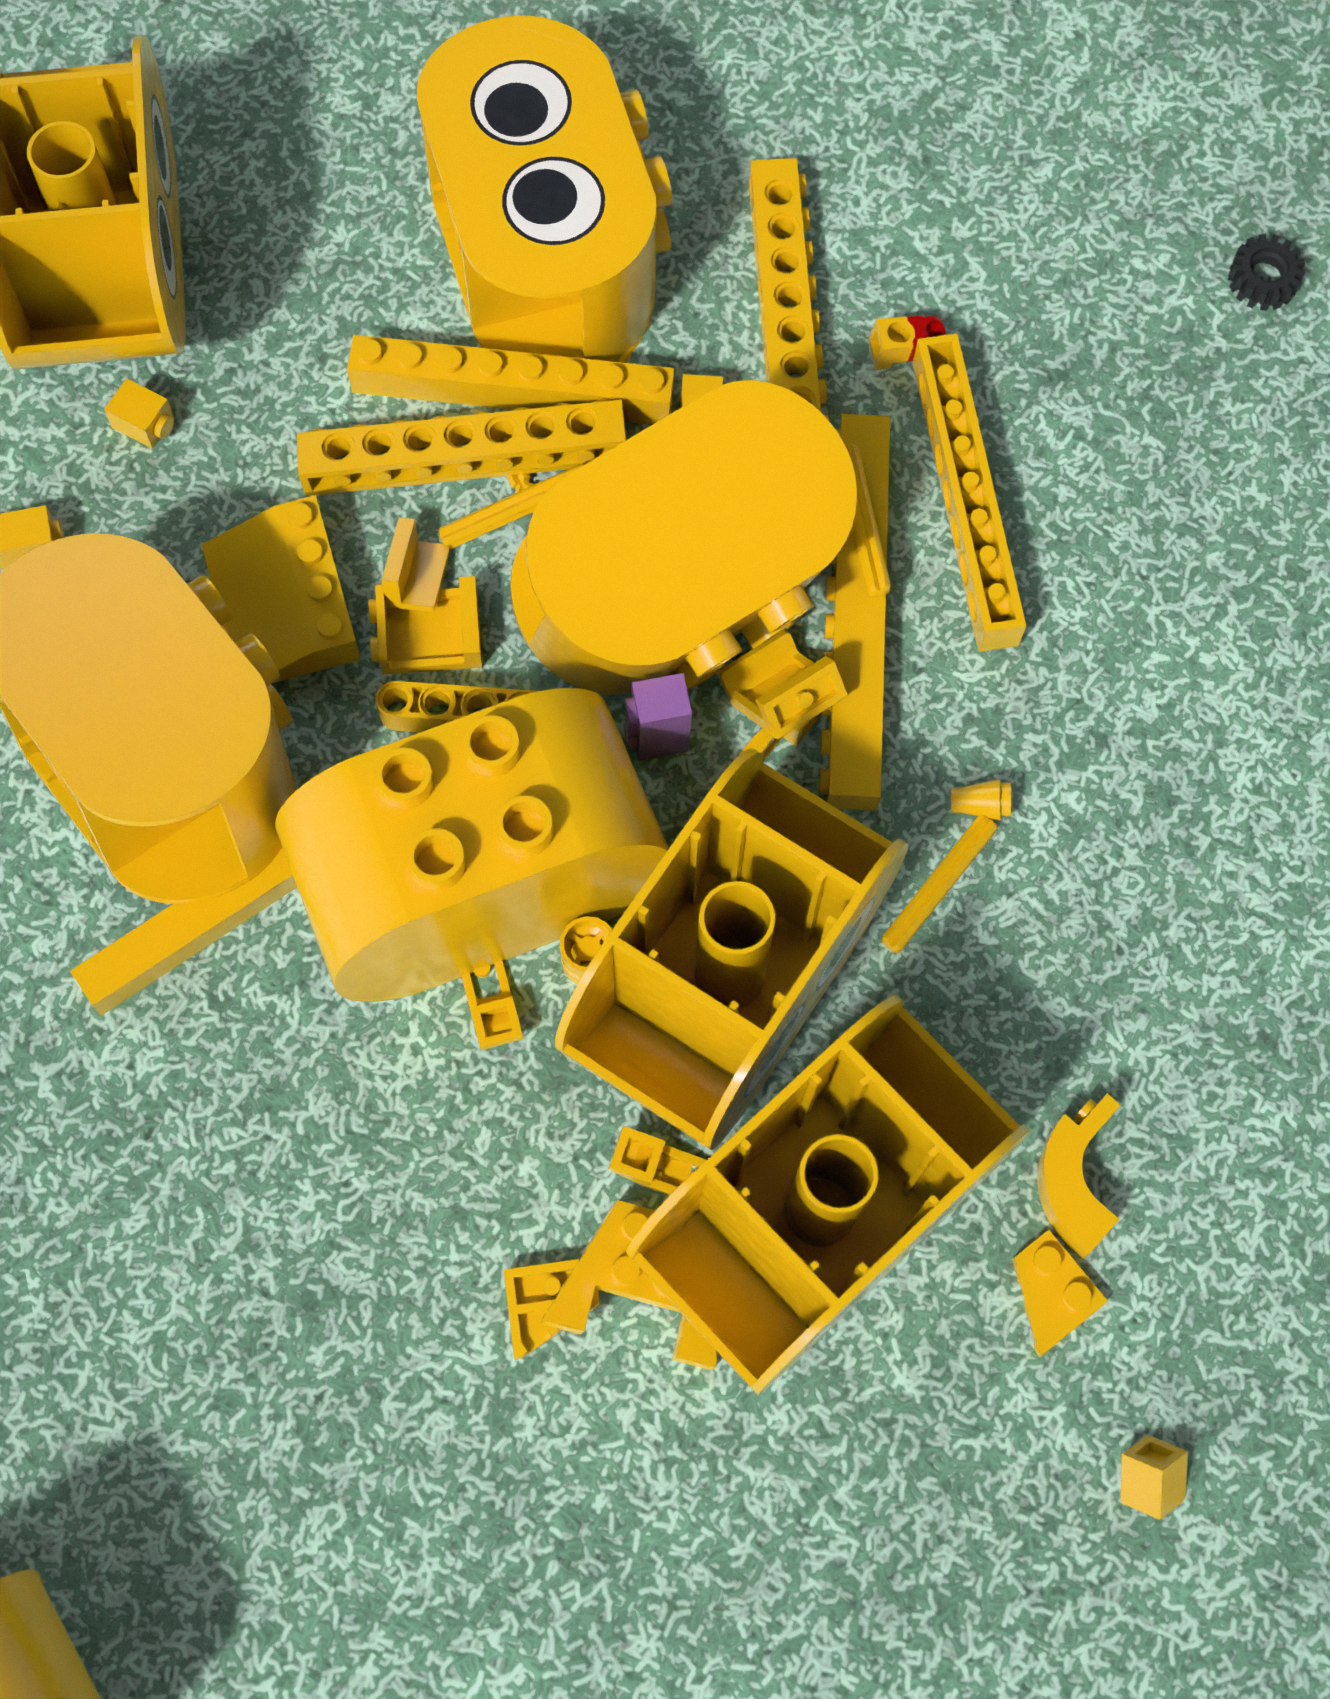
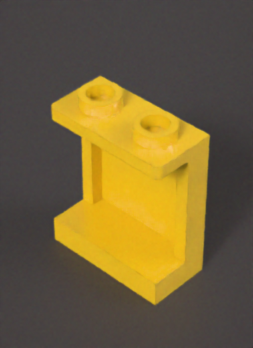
[368,576,482,675]
[718,630,848,740]

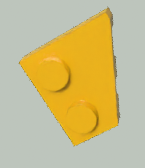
[1012,1230,1108,1357]
[503,1259,600,1360]

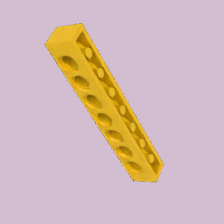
[749,158,829,421]
[913,333,1026,652]
[297,399,626,496]

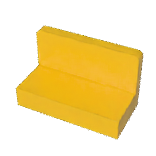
[382,517,450,612]

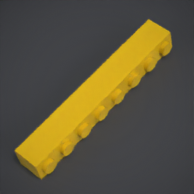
[347,335,674,424]

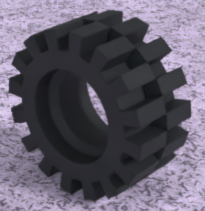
[1228,234,1305,311]

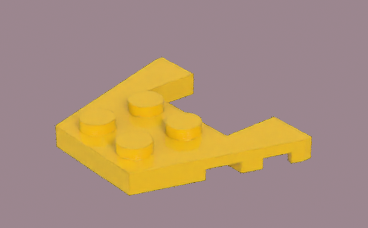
[541,1200,717,1370]

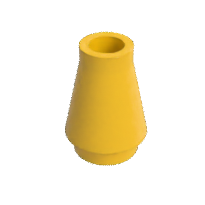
[951,779,1012,821]

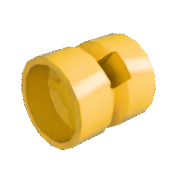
[559,916,612,984]

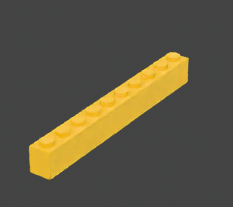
[819,414,890,811]

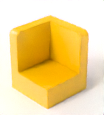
[1120,1434,1188,1520]

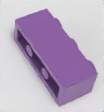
[624,673,692,761]

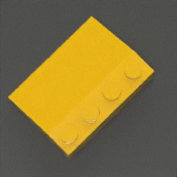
[201,495,361,683]

